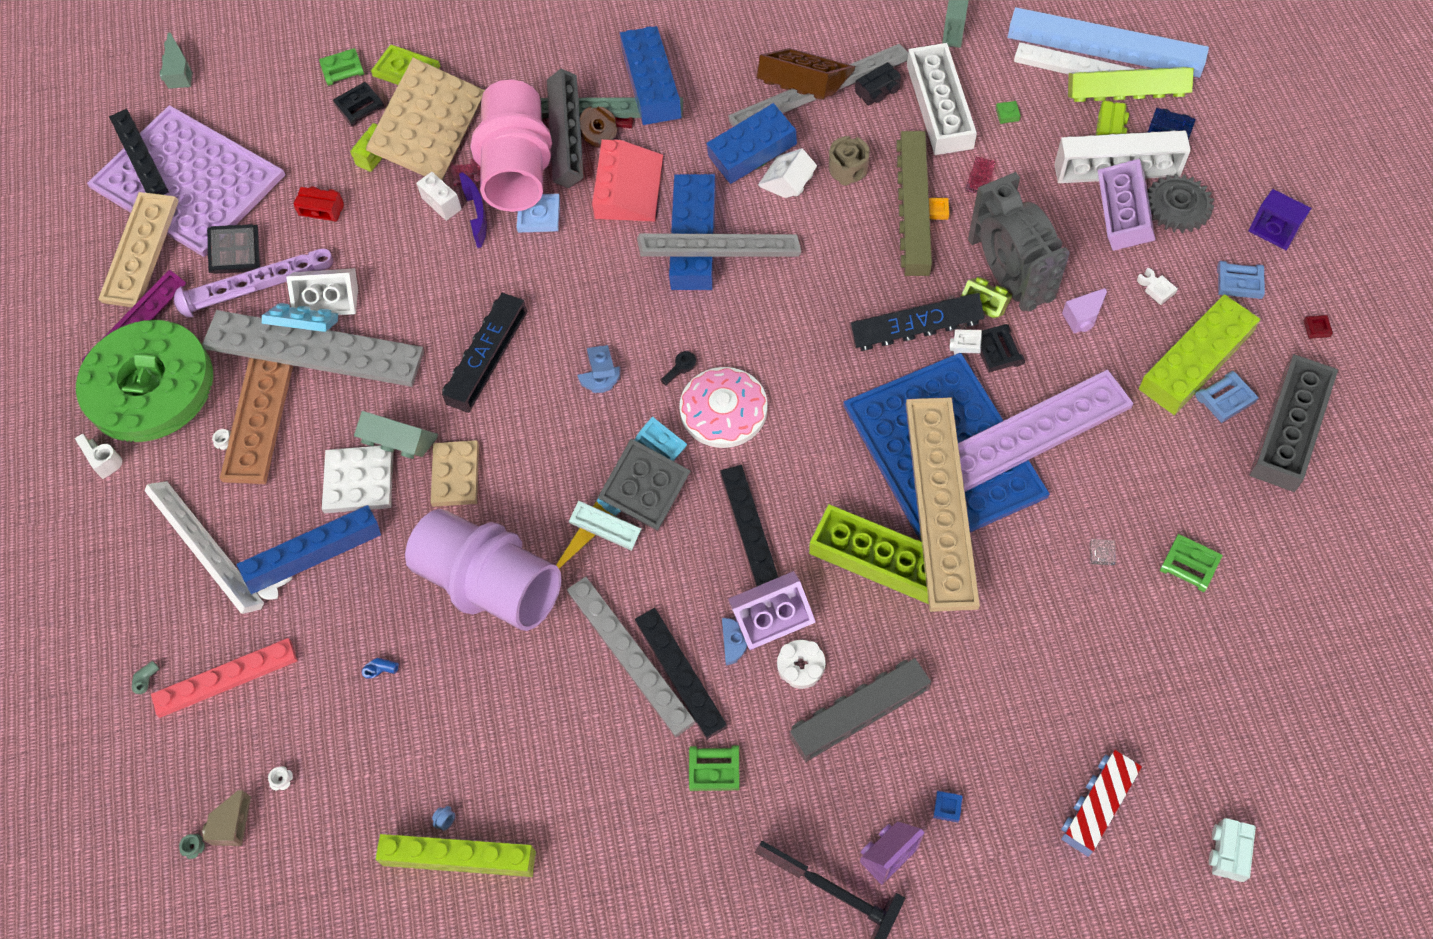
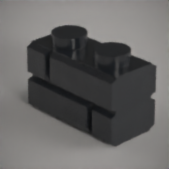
[855,62,901,106]

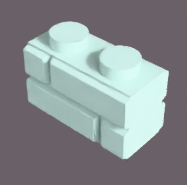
[1209,818,1256,882]

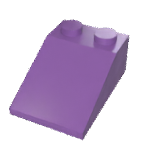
[860,821,925,885]

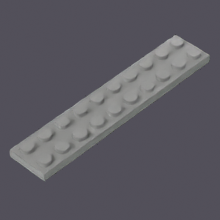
[202,310,424,387]

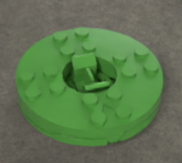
[76,320,213,442]

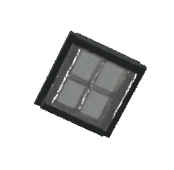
[207,224,260,274]

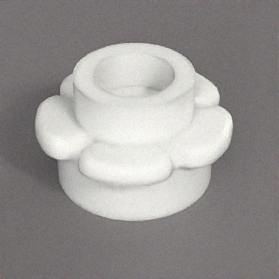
[212,429,231,450]
[268,766,293,791]

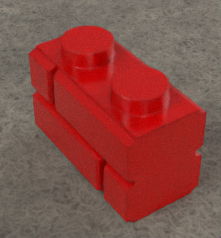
[293,186,344,222]

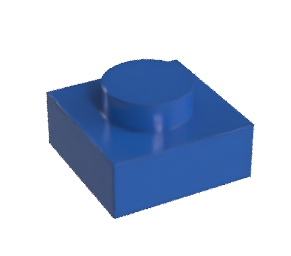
[933,791,963,823]

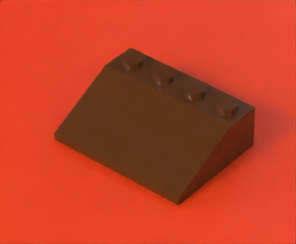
[756,48,856,100]

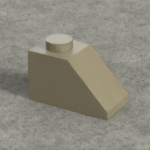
[202,790,251,846]

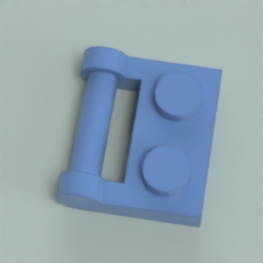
[1217,261,1265,299]
[1195,371,1259,423]

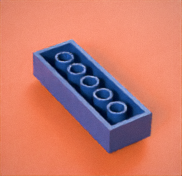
[620,26,681,125]
[669,174,716,290]

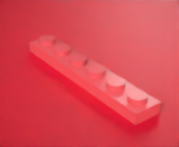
[151,638,297,718]

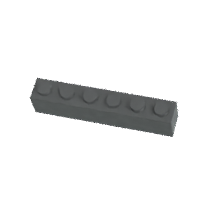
[547,68,584,188]
[790,658,931,763]

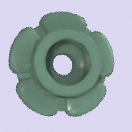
[179,834,205,859]

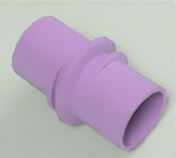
[405,509,561,631]

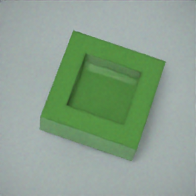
[996,101,1020,124]

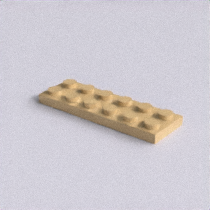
[98,192,179,307]

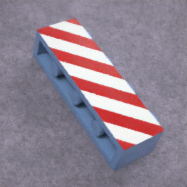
[1061,750,1142,857]

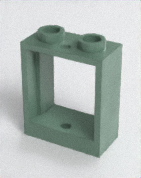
[942,0,969,48]

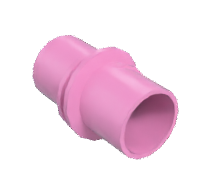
[470,80,552,212]

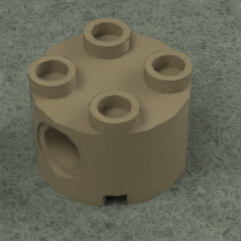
[828,136,869,186]

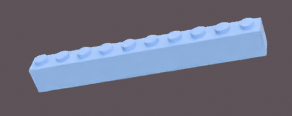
[1008,7,1209,78]

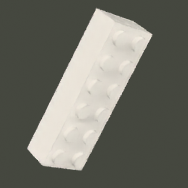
[907,43,977,155]
[1054,131,1190,183]

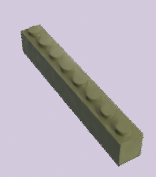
[896,131,932,276]

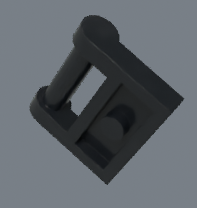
[332,81,385,126]
[980,324,1025,373]

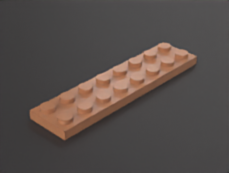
[220,358,293,484]

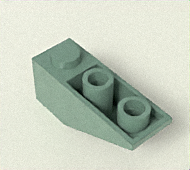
[160,32,193,89]

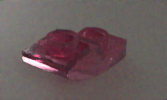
[965,157,996,194]

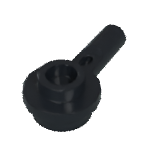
[660,351,696,386]

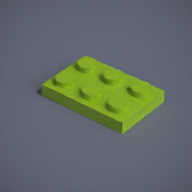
[371,44,441,85]

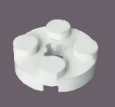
[777,640,825,689]

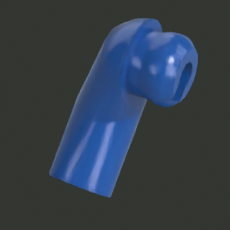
[362,658,399,679]

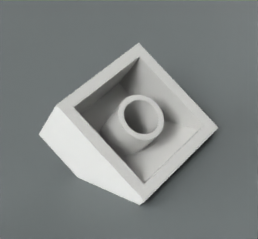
[758,148,817,198]

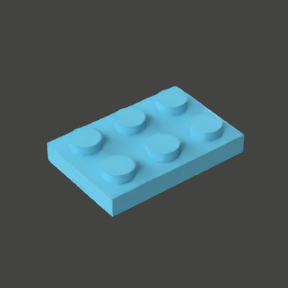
[262,303,338,332]

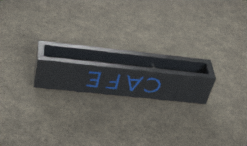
[442,292,528,413]
[849,293,985,351]

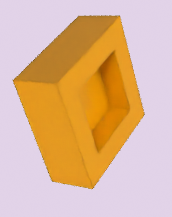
[929,198,949,220]

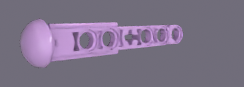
[174,249,333,317]

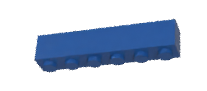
[236,505,381,595]

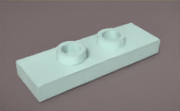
[569,501,641,551]

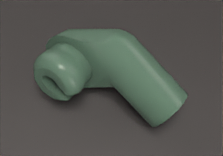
[131,660,160,694]

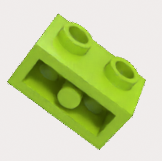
[961,277,1012,318]

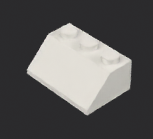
[286,268,358,315]

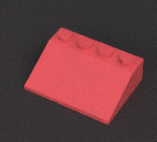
[592,139,663,221]

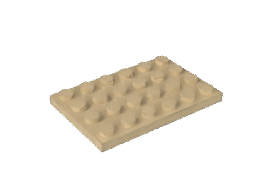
[366,58,485,181]

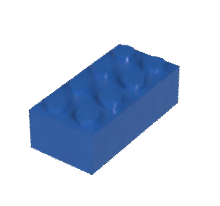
[706,103,797,184]

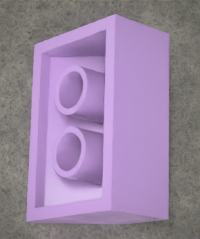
[728,571,816,650]

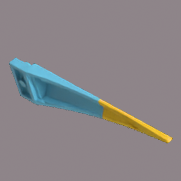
[556,417,687,568]

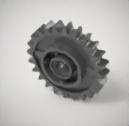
[1148,174,1214,233]

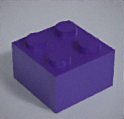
[1248,189,1312,251]

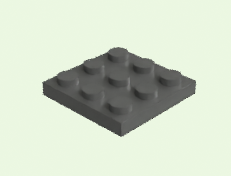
[598,439,691,531]

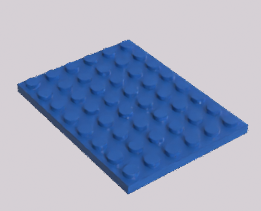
[843,353,1050,542]

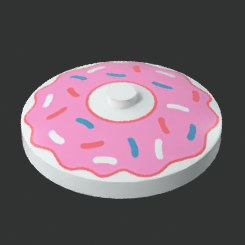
[680,367,767,448]

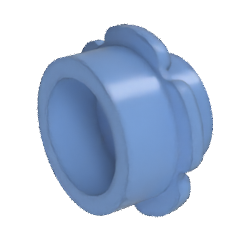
[432,806,455,831]

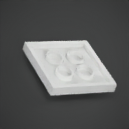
[322,446,393,513]

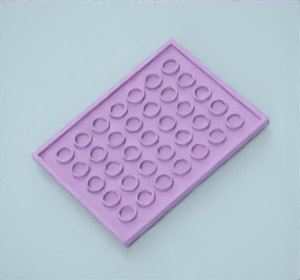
[87,105,285,257]

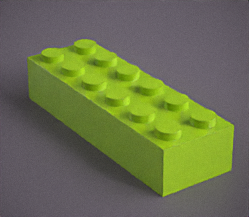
[1138,294,1261,416]
[809,504,929,604]

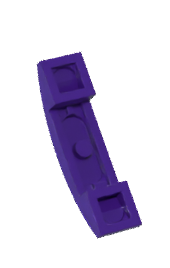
[459,172,487,248]

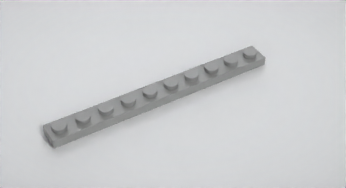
[728,44,908,127]

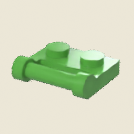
[319,48,365,86]
[1160,534,1223,592]
[689,745,740,791]

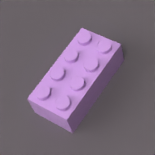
[1098,159,1155,251]

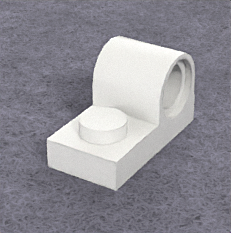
[75,434,122,479]

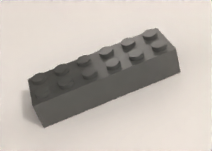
[1249,354,1339,492]

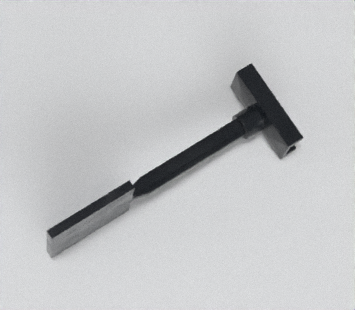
[754,841,906,939]

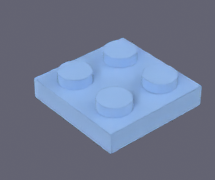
[517,194,560,233]

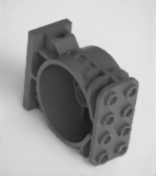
[968,172,1070,312]

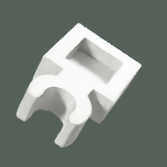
[1137,268,1177,305]

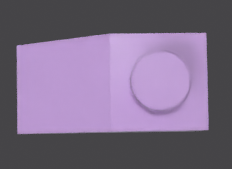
[1062,288,1107,333]

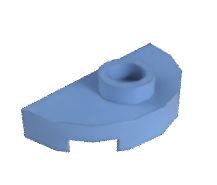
[577,366,620,393]
[722,618,747,666]

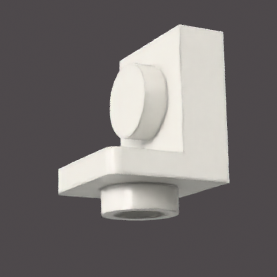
[950,330,982,355]

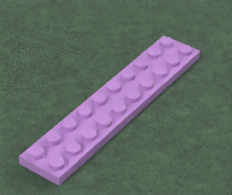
[958,370,1134,492]

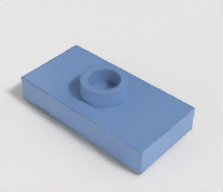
[587,345,615,379]

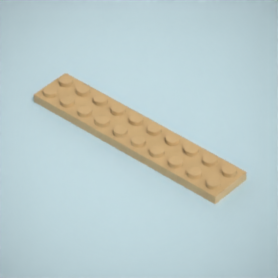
[906,398,980,612]

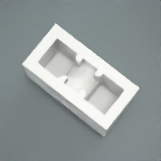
[416,172,462,221]

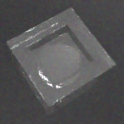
[1089,539,1116,565]

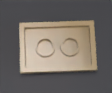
[431,440,479,507]

